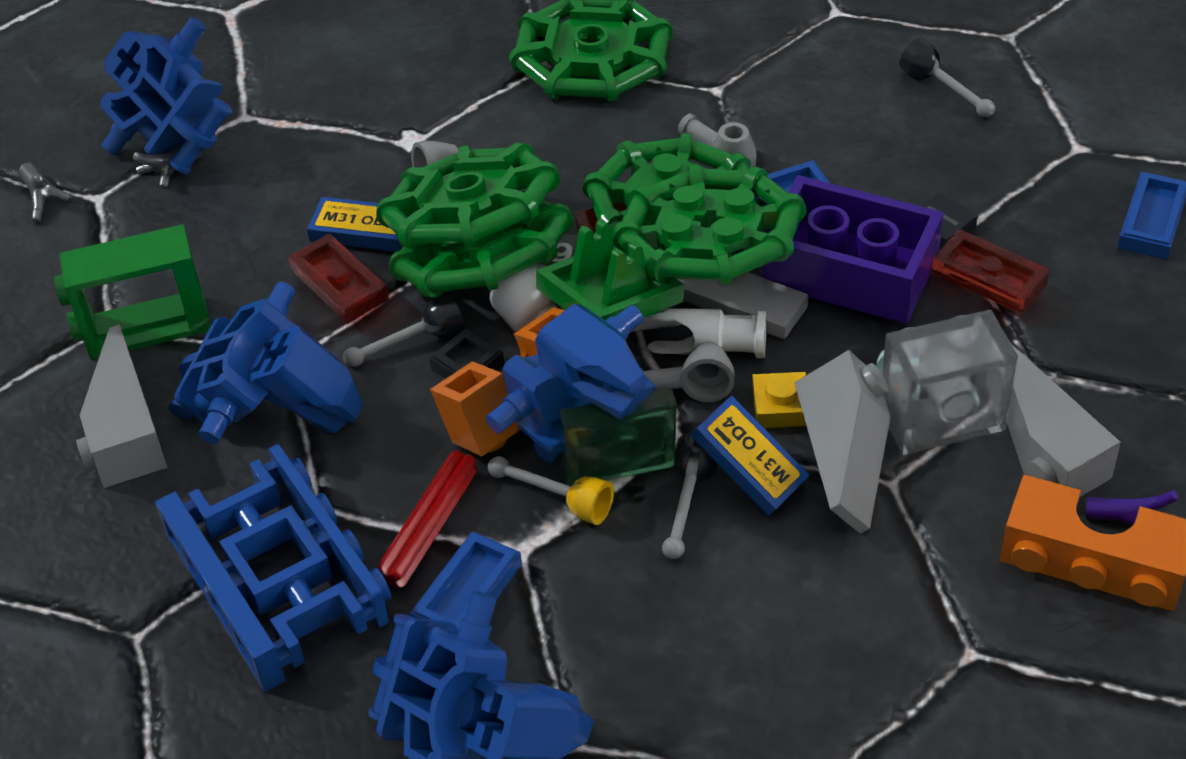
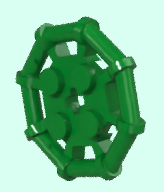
[509,0,673,102]
[582,133,769,250]
[376,142,560,250]
[612,164,807,286]
[389,190,573,298]

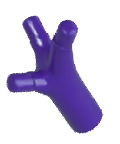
[1086,490,1179,526]

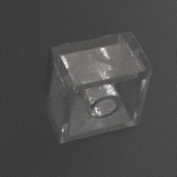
[882,309,1018,455]

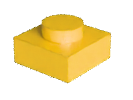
[752,372,807,428]

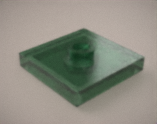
[560,388,677,486]

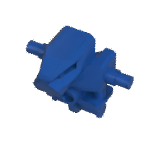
[100,17,233,174]
[168,282,364,444]
[486,304,656,464]
[368,591,594,759]

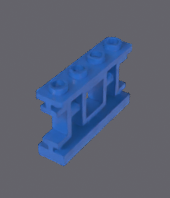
[155,444,391,692]

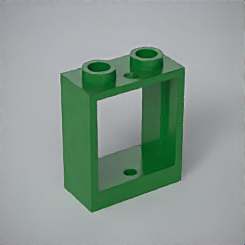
[54,224,211,360]

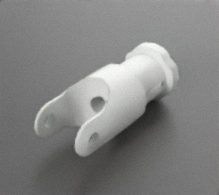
[648,308,767,358]

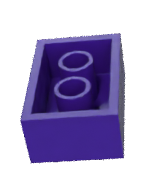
[761,175,944,324]

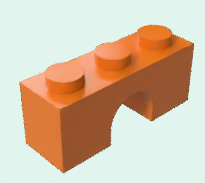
[430,307,565,456]
[999,474,1186,612]

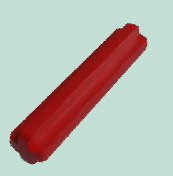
[376,450,477,589]

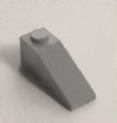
[76,324,168,488]
[993,340,1121,497]
[795,350,890,534]

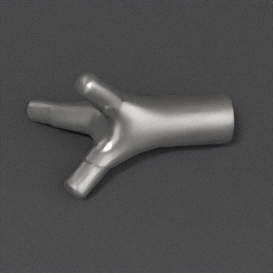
[133,145,202,188]
[18,162,72,223]

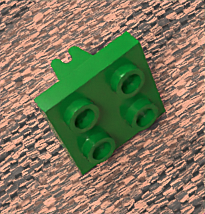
[536,219,684,320]

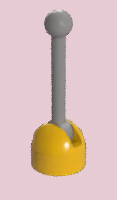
[488,456,614,525]

